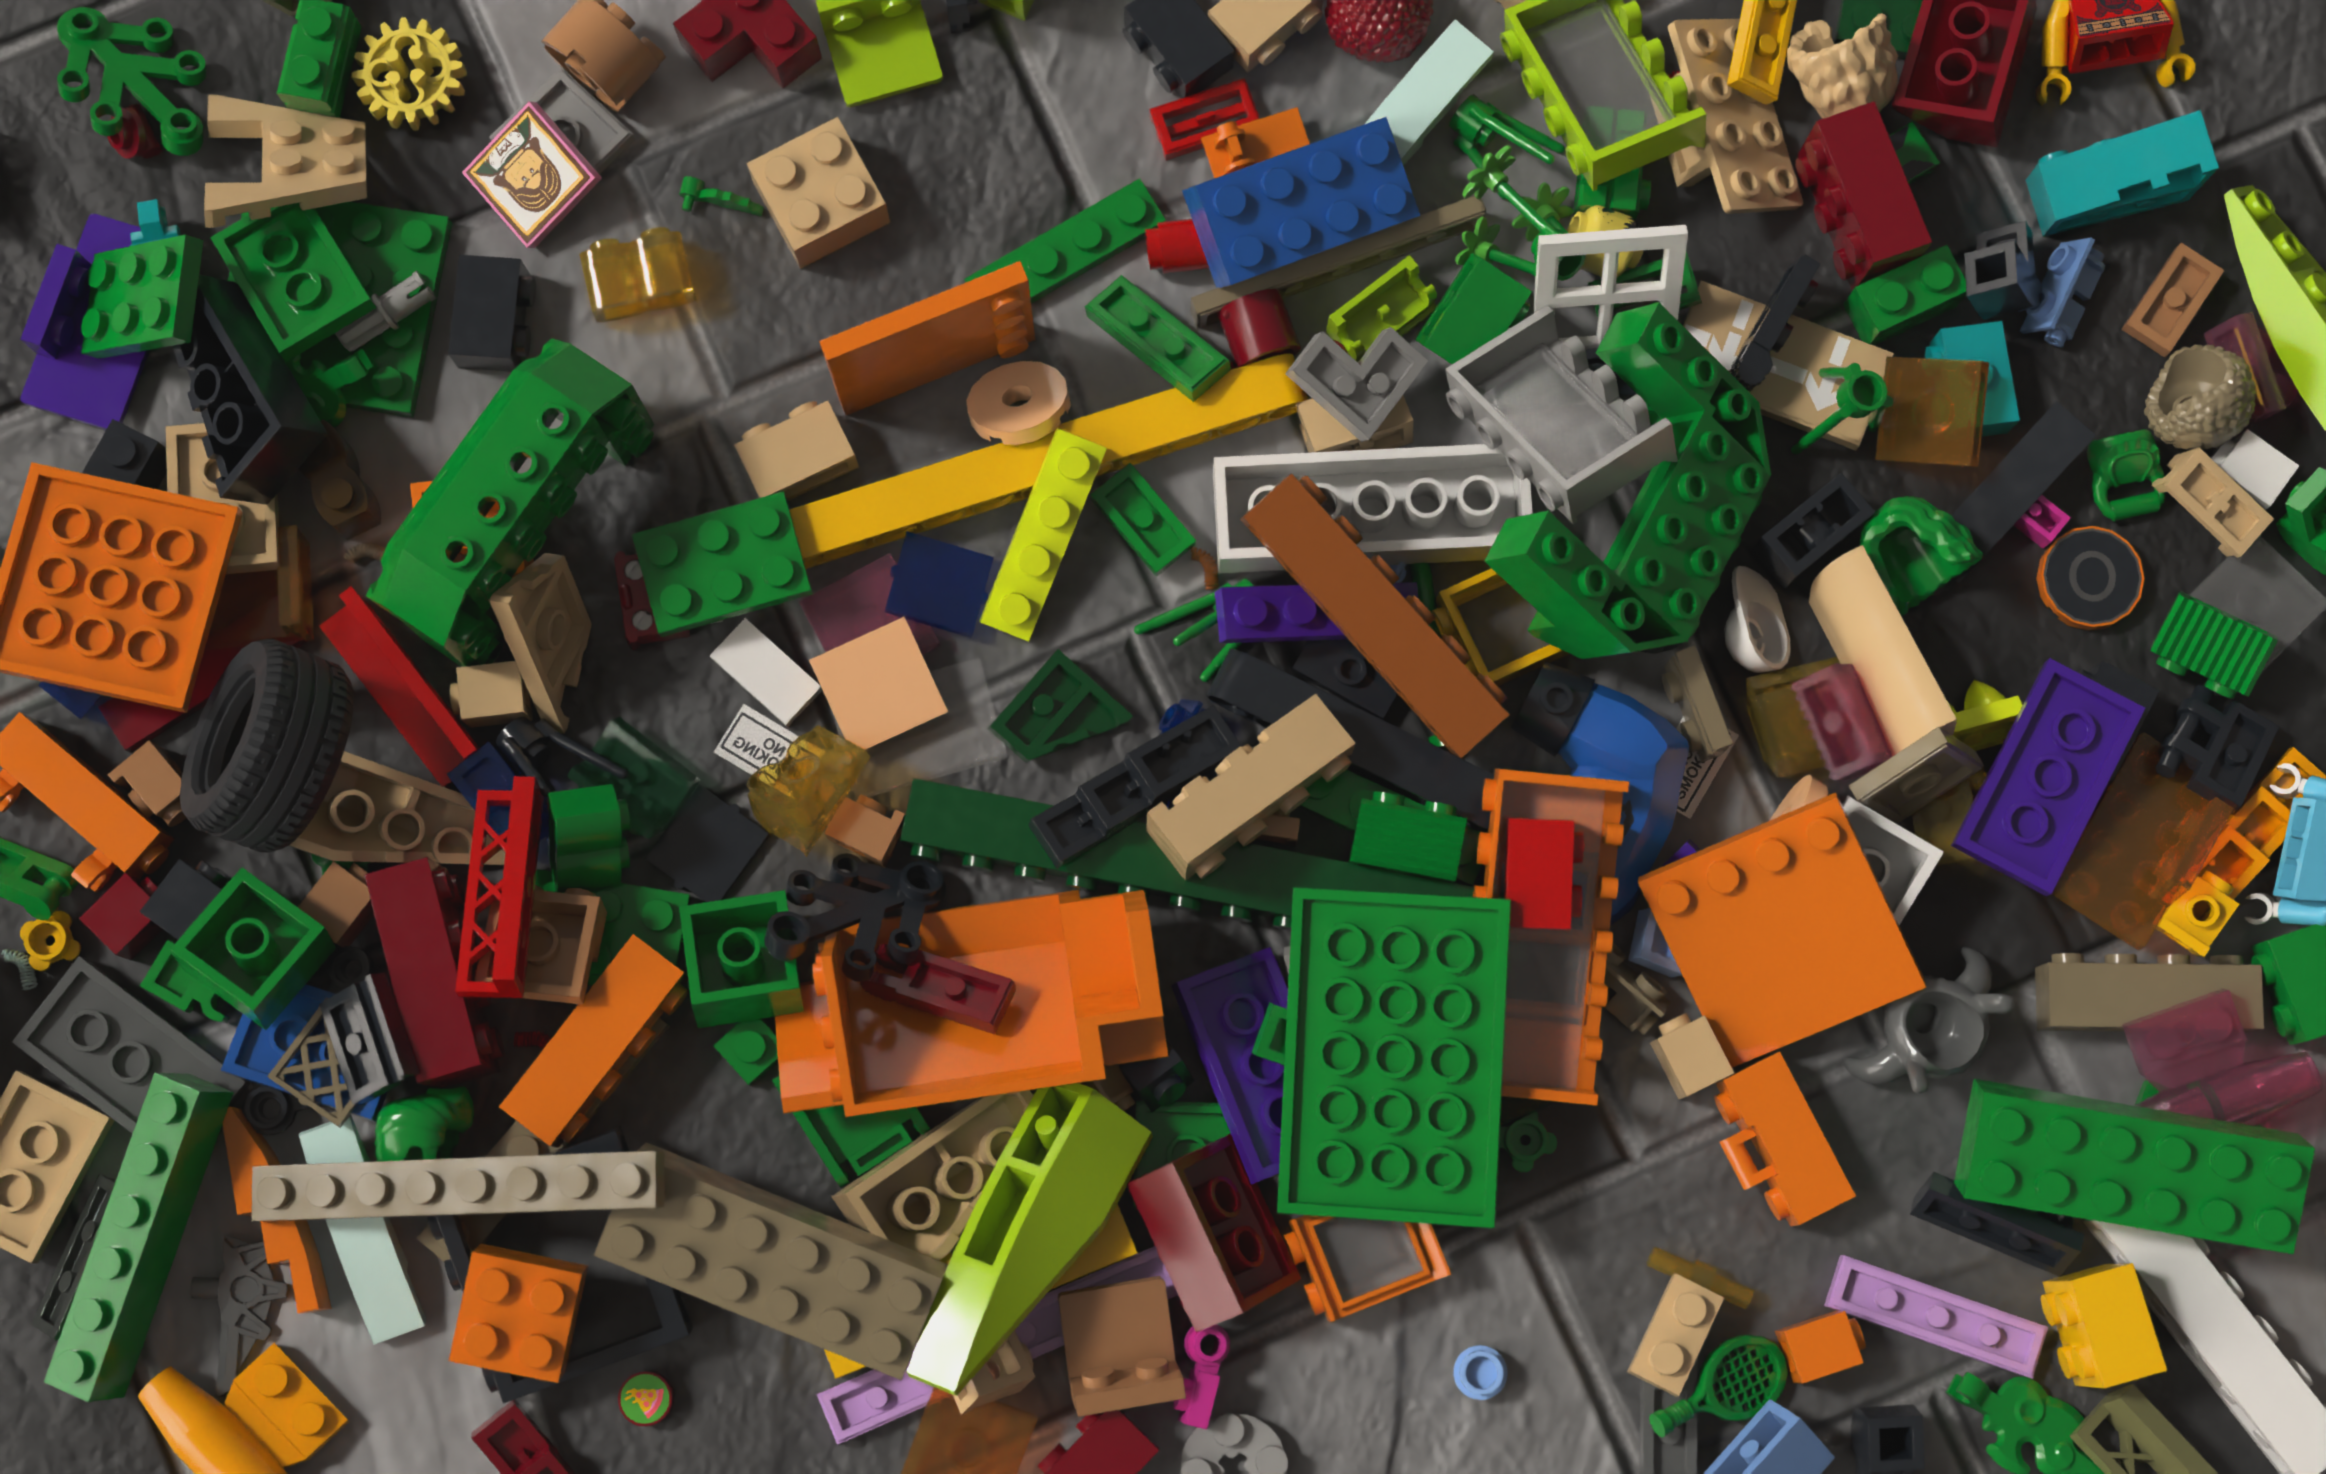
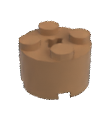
[542,0,666,112]

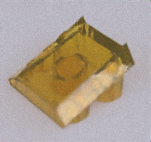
[1746,657,1872,779]
[747,725,871,857]

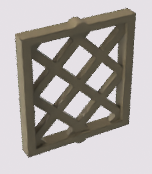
[267,997,357,1128]

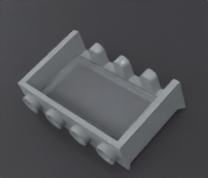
[1445,305,1677,524]

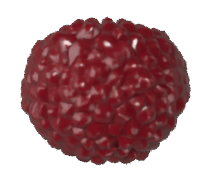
[1324,0,1434,63]

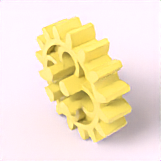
[352,17,467,131]

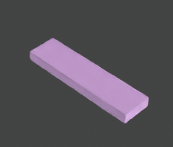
[1824,1255,2048,1379]

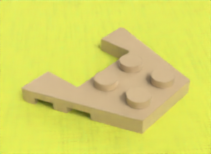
[204,95,367,228]

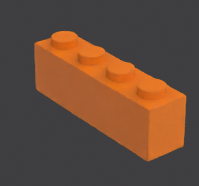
[499,934,689,1148]

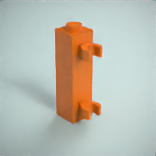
[0,712,175,893]

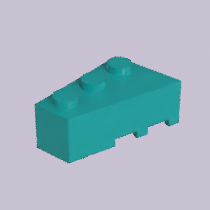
[2025,110,2219,236]

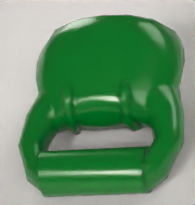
[2087,429,2166,521]

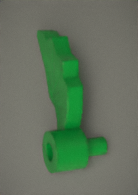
[679,176,764,216]

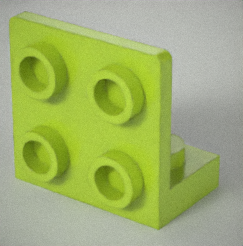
[815,0,943,108]

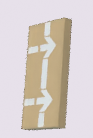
[1683,281,1894,450]

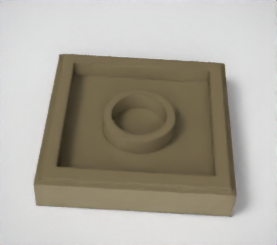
[1849,726,1984,823]

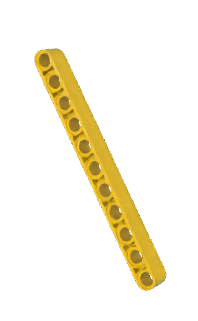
[790,354,1309,569]

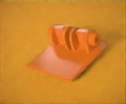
[1201,107,1310,179]

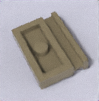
[1662,646,1733,763]

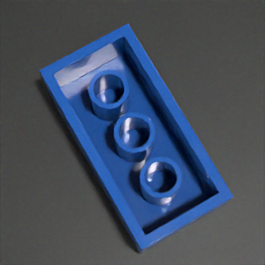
[1182,117,1420,288]

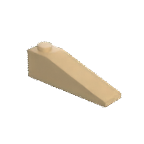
[289,751,510,865]
[832,1090,1034,1261]

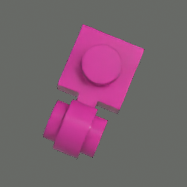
[1173,1324,1230,1430]

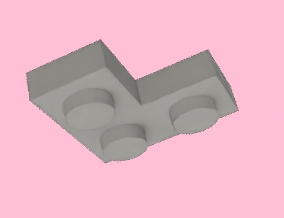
[1285,327,1428,442]

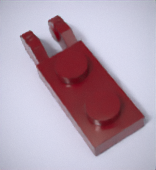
[860,943,1016,1034]

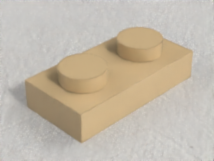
[1627,1273,1724,1397]

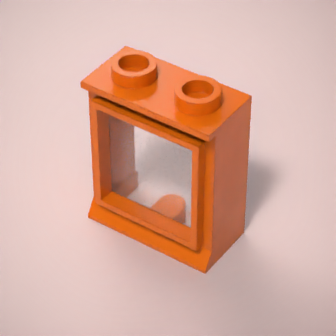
[1284,1215,1451,1322]

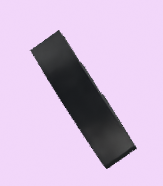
[1028,705,1242,869]

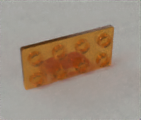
[2052,733,2234,950]

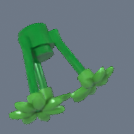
[1455,145,1586,281]

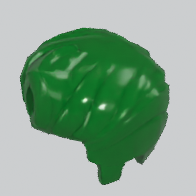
[375,1087,474,1162]

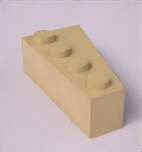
[1146,694,1356,881]

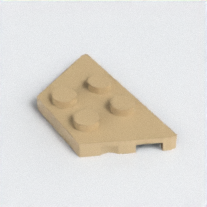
[489,553,592,734]

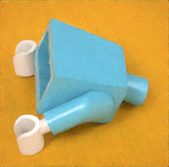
[2244,763,2326,926]

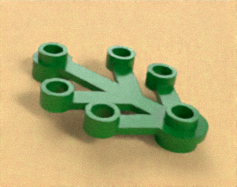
[57,7,206,156]

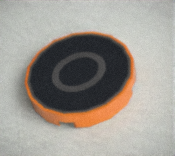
[2036,526,2145,631]

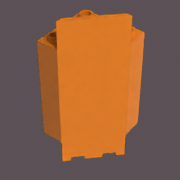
[775,890,1168,1117]

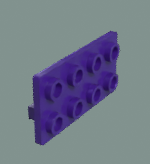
[20,213,150,430]

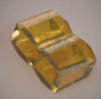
[579,227,697,323]

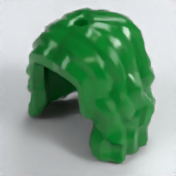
[1860,496,1983,616]

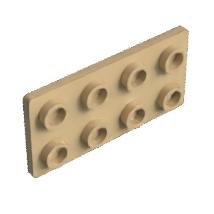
[1649,19,1803,214]

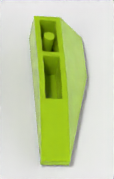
[2224,185,2326,431]
[907,1083,1153,1396]

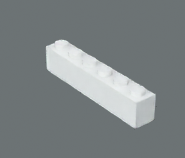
[2083,1219,2326,1474]

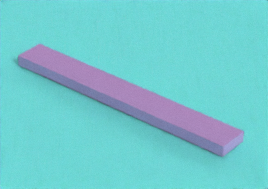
[817,1246,1178,1445]

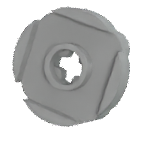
[1181,1413,1288,1474]

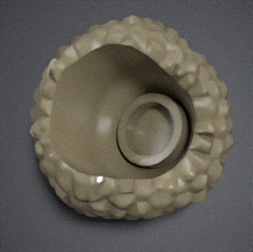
[2144,345,2256,450]

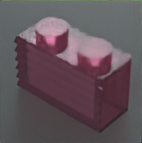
[1791,663,1893,780]

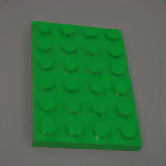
[1277,887,1511,1228]

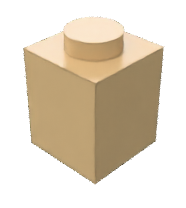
[450,661,533,728]
[1650,1012,1734,1100]

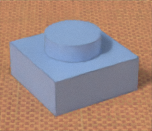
[1628,908,1682,978]

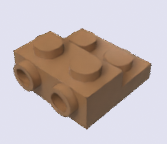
[474,885,607,1005]

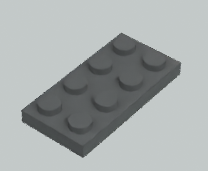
[12,956,251,1134]

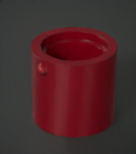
[1218,289,1301,368]

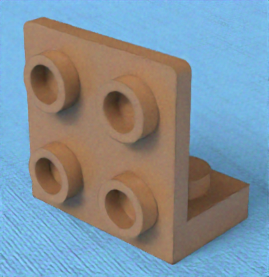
[1058,1276,1186,1417]

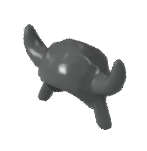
[1844,947,2015,1094]

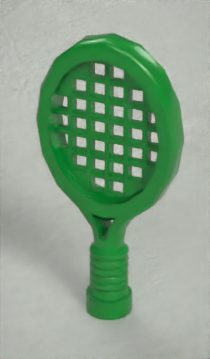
[1649,1335,1788,1437]

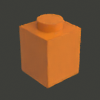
[1775,1311,1866,1384]

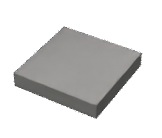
[489,67,635,175]

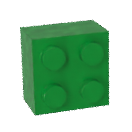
[170,867,336,1030]
[679,890,804,1028]

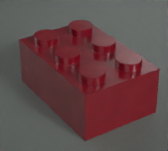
[1796,101,1932,291]

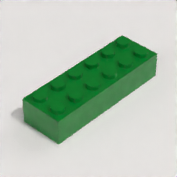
[1954,1079,2315,1255]

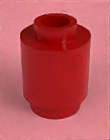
[1145,219,1209,274]

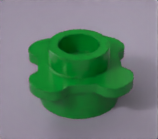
[1500,1108,1557,1172]

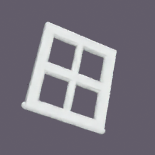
[1533,225,1688,350]

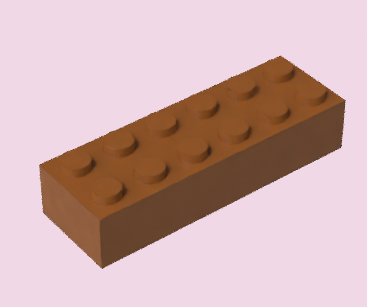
[1240,473,1509,758]

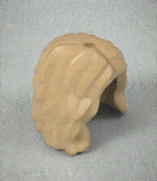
[1787,13,1898,119]

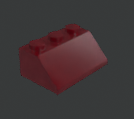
[1892,0,2037,148]
[1127,1133,1302,1332]

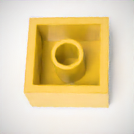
[2041,1263,2167,1388]

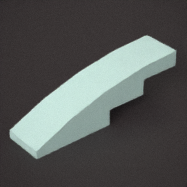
[1365,19,1494,166]
[299,1115,427,1345]

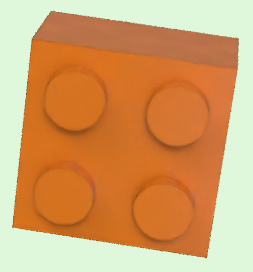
[448,1244,588,1383]

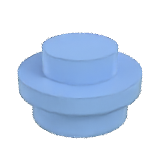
[1453,1345,1508,1400]

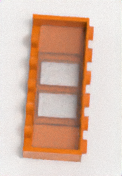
[1473,768,1629,1105]

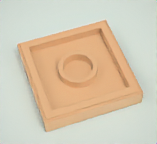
[809,617,948,755]

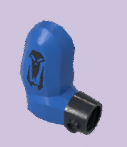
[1511,661,1689,927]

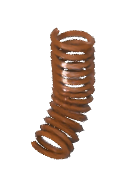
[1190,547,1220,590]

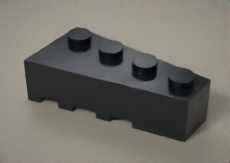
[173,275,328,505]

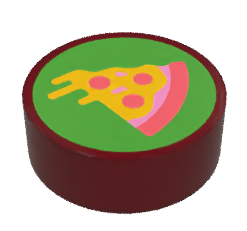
[618,1371,674,1426]

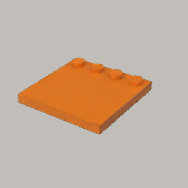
[819,261,1035,415]
[0,462,243,713]
[1638,792,1927,1068]

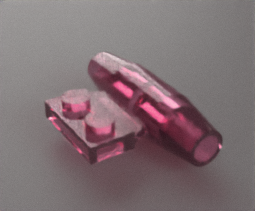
[2122,988,2322,1126]

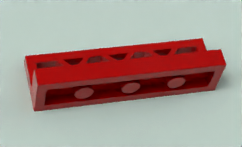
[319,586,488,789]
[455,776,544,998]

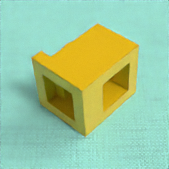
[2150,871,2239,957]

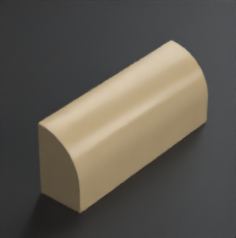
[1809,545,1957,758]

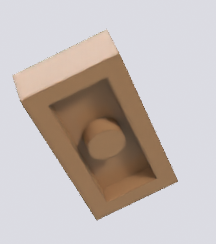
[2121,243,2224,358]

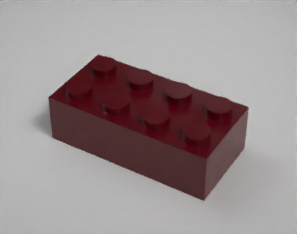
[364,857,505,1089]

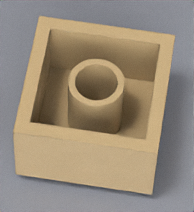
[747,117,890,269]

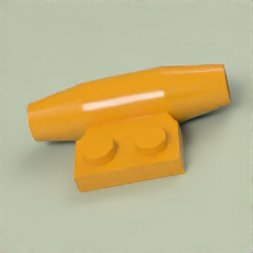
[138,1343,349,1474]

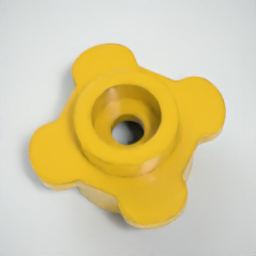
[20,911,81,971]

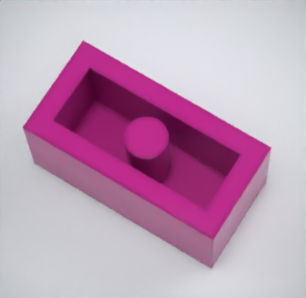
[2013,495,2071,549]

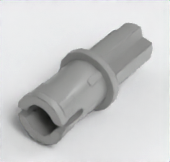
[335,271,436,352]

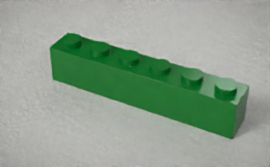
[44,1073,234,1402]

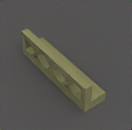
[2069,1384,2218,1474]

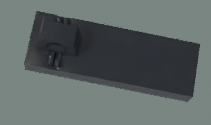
[1910,1172,2085,1277]

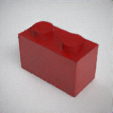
[1504,817,1584,930]

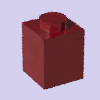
[79,873,163,960]

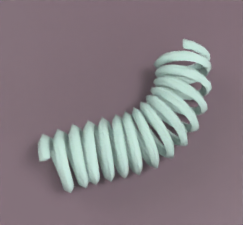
[1,948,38,991]

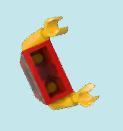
[2035,0,2196,105]

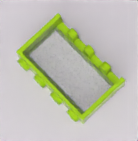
[1500,0,1707,191]

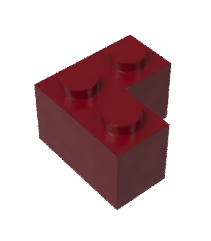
[673,0,822,89]

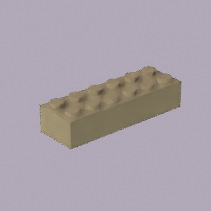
[594,1142,948,1380]

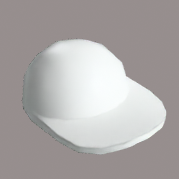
[1724,566,1791,673]

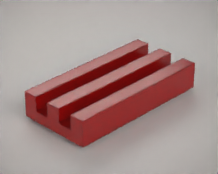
[1149,78,1260,161]

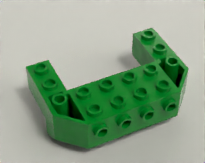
[1484,302,1771,659]
[366,338,655,667]

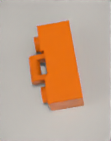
[1714,1051,1856,1226]

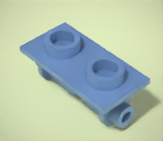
[2020,237,2105,347]

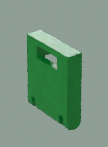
[772,1076,931,1189]

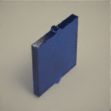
[884,531,994,638]

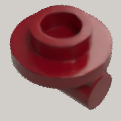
[107,104,162,159]

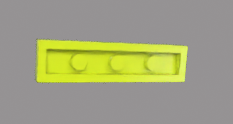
[979,428,1107,642]

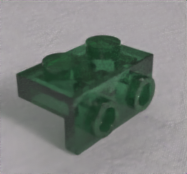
[567,716,701,838]

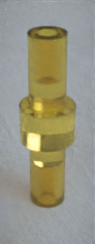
[1646,1246,1754,1309]

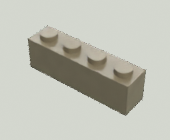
[2035,953,2264,1033]

